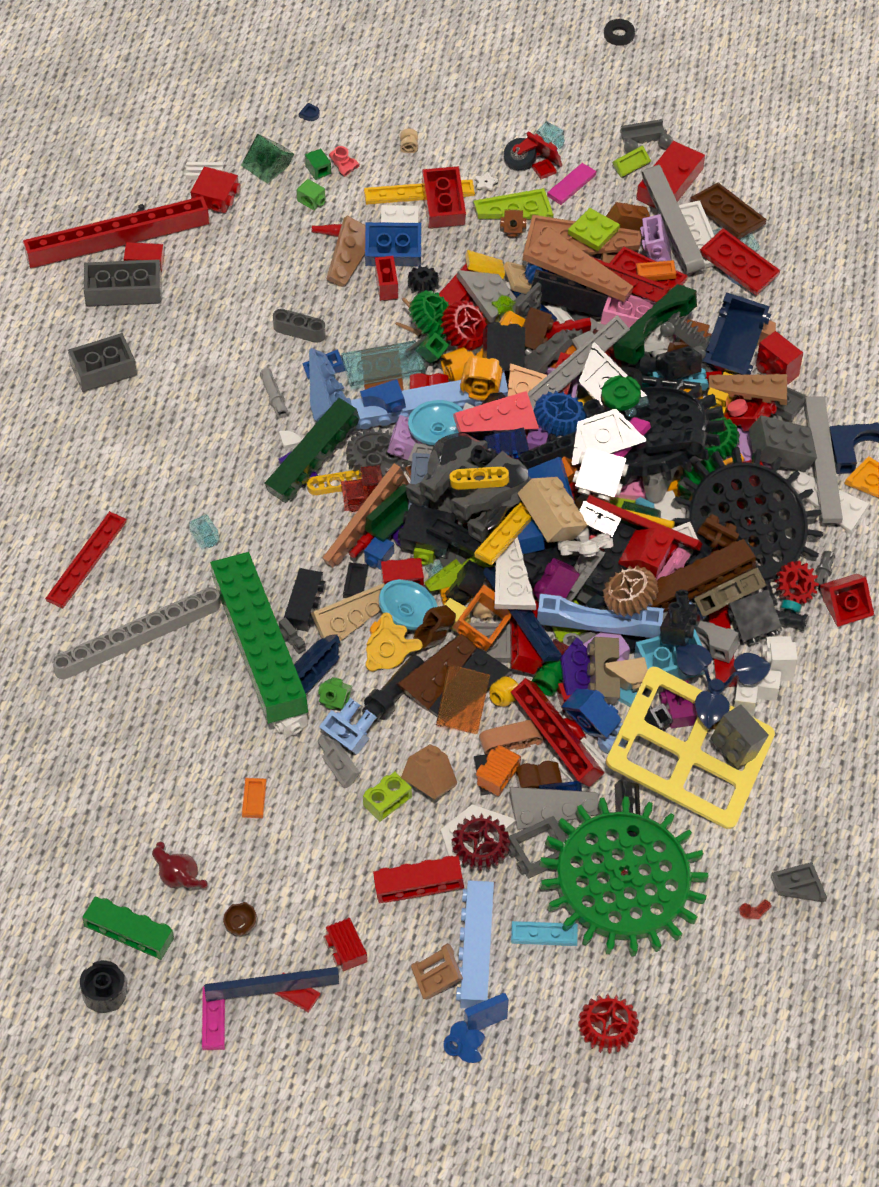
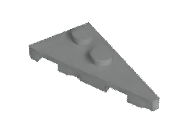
[566,550,605,602]

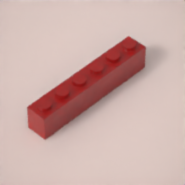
[511,678,605,787]

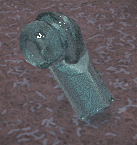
[624,396,649,417]

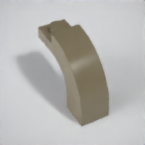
[694,567,767,617]

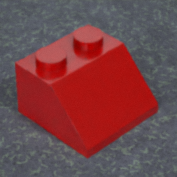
[618,528,675,578]
[820,573,874,627]

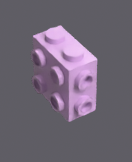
[640,214,672,262]
[387,415,428,460]

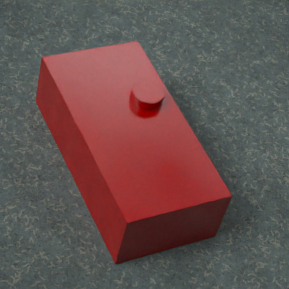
[636,140,705,209]

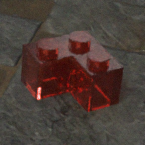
[341,465,382,512]

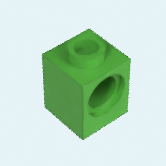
[296,179,326,211]

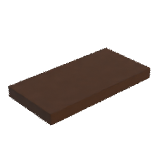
[690,182,767,239]

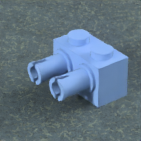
[319,698,377,755]

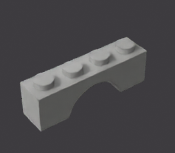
[660,611,739,663]

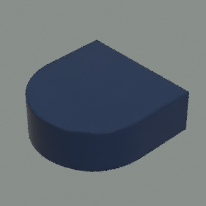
[299,103,320,121]

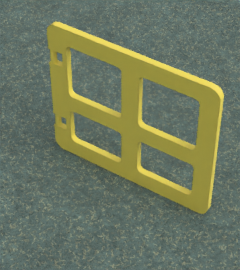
[606,667,775,829]

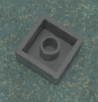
[710,705,769,769]

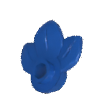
[443,1021,485,1063]

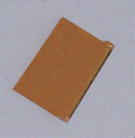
[436,665,490,734]

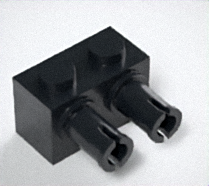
[660,589,700,646]

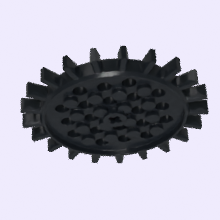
[586,378,725,486]
[671,447,823,598]

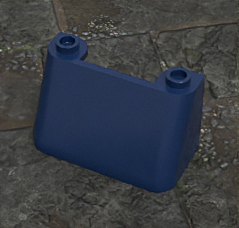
[702,292,771,375]

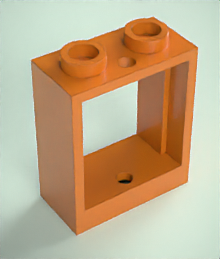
[453,585,512,652]

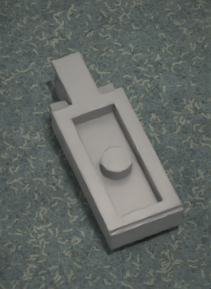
[318,735,360,788]

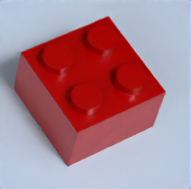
[756,331,803,385]

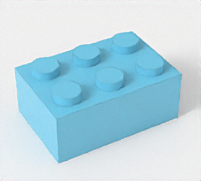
[634,629,708,680]

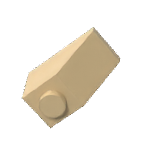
[603,657,648,691]

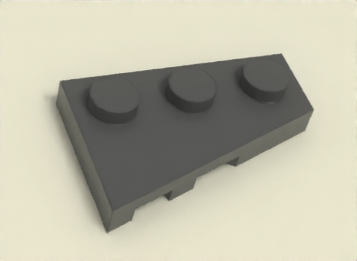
[525,329,573,374]

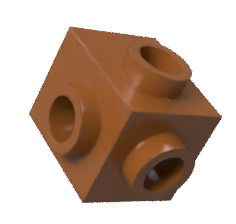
[500,209,527,236]

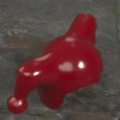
[152,841,208,889]

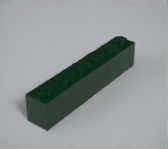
[264,398,360,504]

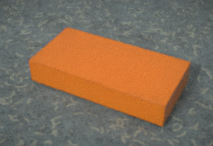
[636,260,676,281]
[242,778,267,818]

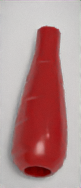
[311,224,342,237]

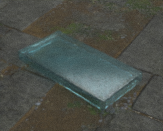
[341,340,425,386]

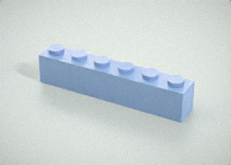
[456,880,494,1009]

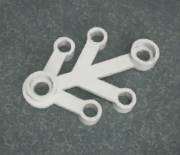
[557,527,613,557]

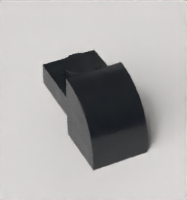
[446,560,485,605]

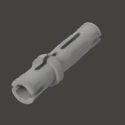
[260,368,288,418]

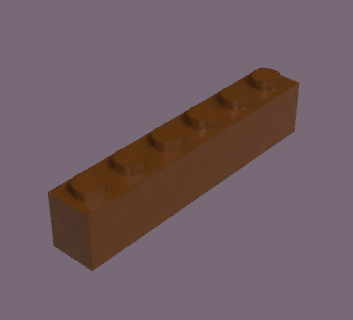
[647,539,756,613]

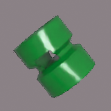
[532,660,563,697]

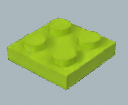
[568,208,620,251]

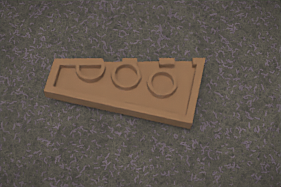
[326,215,365,287]
[709,374,787,406]

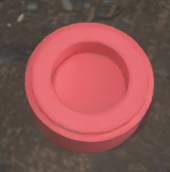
[727,399,748,417]

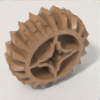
[603,565,659,617]

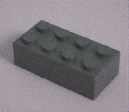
[84,260,161,306]

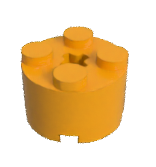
[441,347,474,382]
[460,356,503,400]

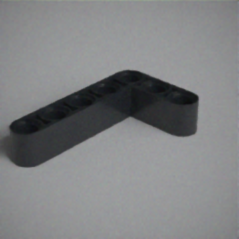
[520,399,605,469]

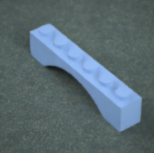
[537,594,664,638]

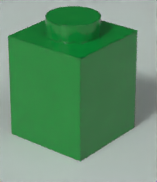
[305,148,331,180]
[416,332,449,363]

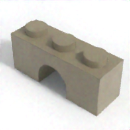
[587,637,620,704]

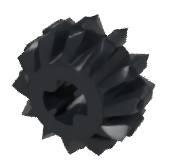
[408,265,439,294]

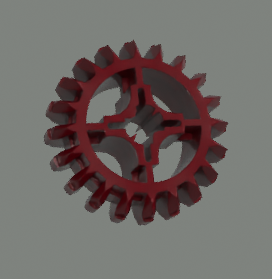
[452,813,510,871]

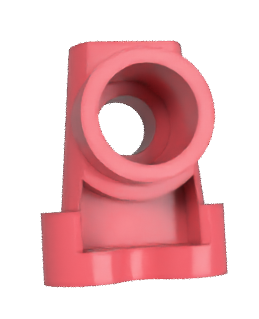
[329,146,360,177]

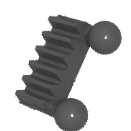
[620,119,673,153]
[660,312,711,360]

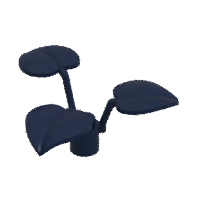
[676,644,771,729]

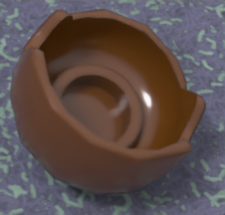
[223,902,257,936]

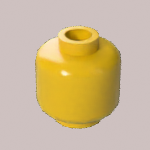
[489,676,518,707]

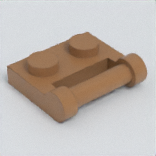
[411,943,463,1000]

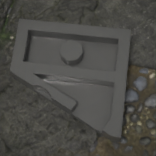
[771,862,827,902]

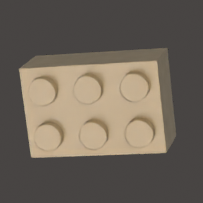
[517,477,588,542]

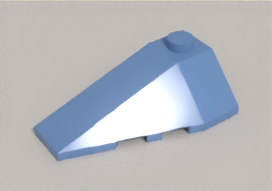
[309,348,352,422]

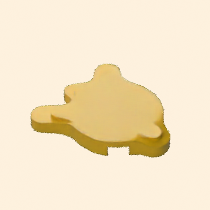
[365,613,423,671]

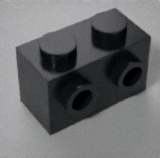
[656,346,702,381]

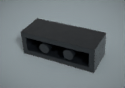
[284,568,326,632]

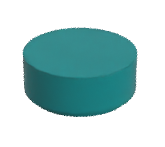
[780,600,802,614]

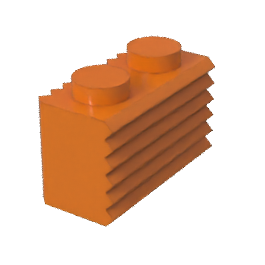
[476,745,521,796]

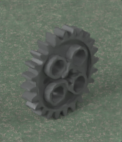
[345,428,408,481]

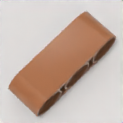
[479,720,543,755]

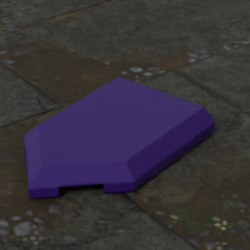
[560,637,590,695]

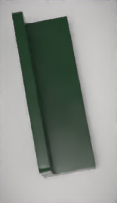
[365,483,409,542]

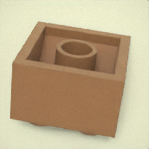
[401,744,457,800]

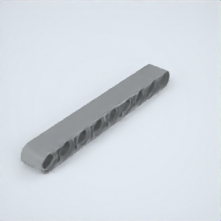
[53,587,221,679]

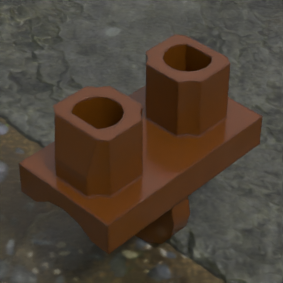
[697,514,739,549]

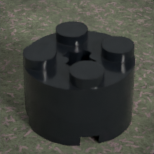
[80,960,127,1013]

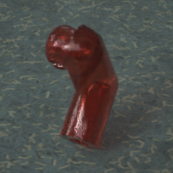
[739,899,772,919]

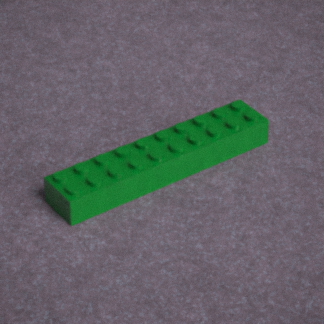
[210,552,308,724]

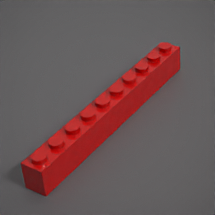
[23,196,209,268]

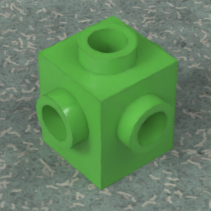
[318,677,353,709]

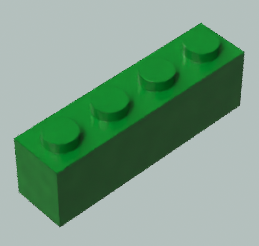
[82,896,174,960]

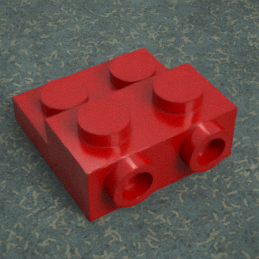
[724,395,777,431]

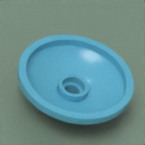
[408,400,463,445]
[379,579,438,630]

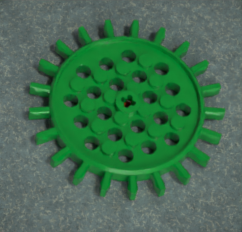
[539,796,709,957]

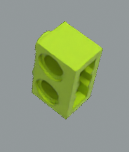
[363,771,412,822]

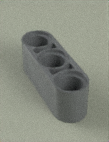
[272,309,326,343]

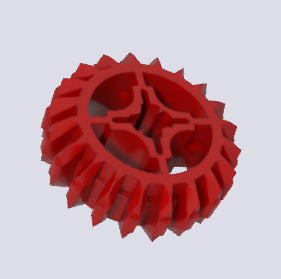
[441,300,487,351]
[578,994,639,1054]

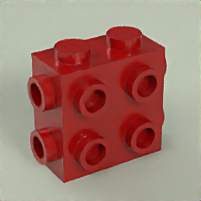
[190,166,241,213]

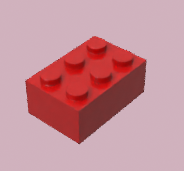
[422,166,466,228]

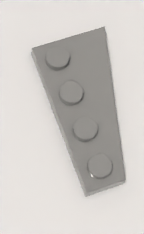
[509,787,600,829]

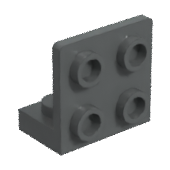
[499,282,542,321]

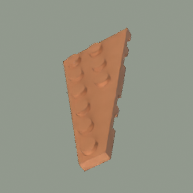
[523,215,642,261]
[523,227,633,302]
[323,463,409,568]

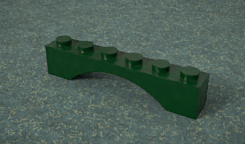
[613,284,697,365]

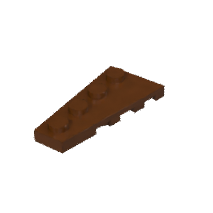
[396,634,476,711]

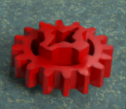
[775,561,819,605]

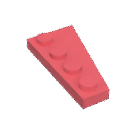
[453,391,539,433]

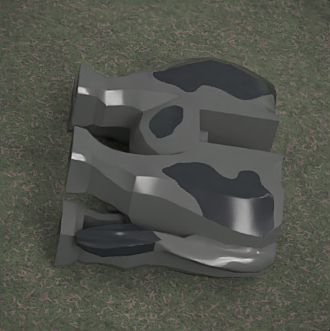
[406,432,531,543]

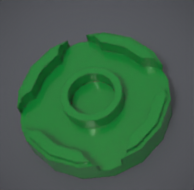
[602,375,641,411]

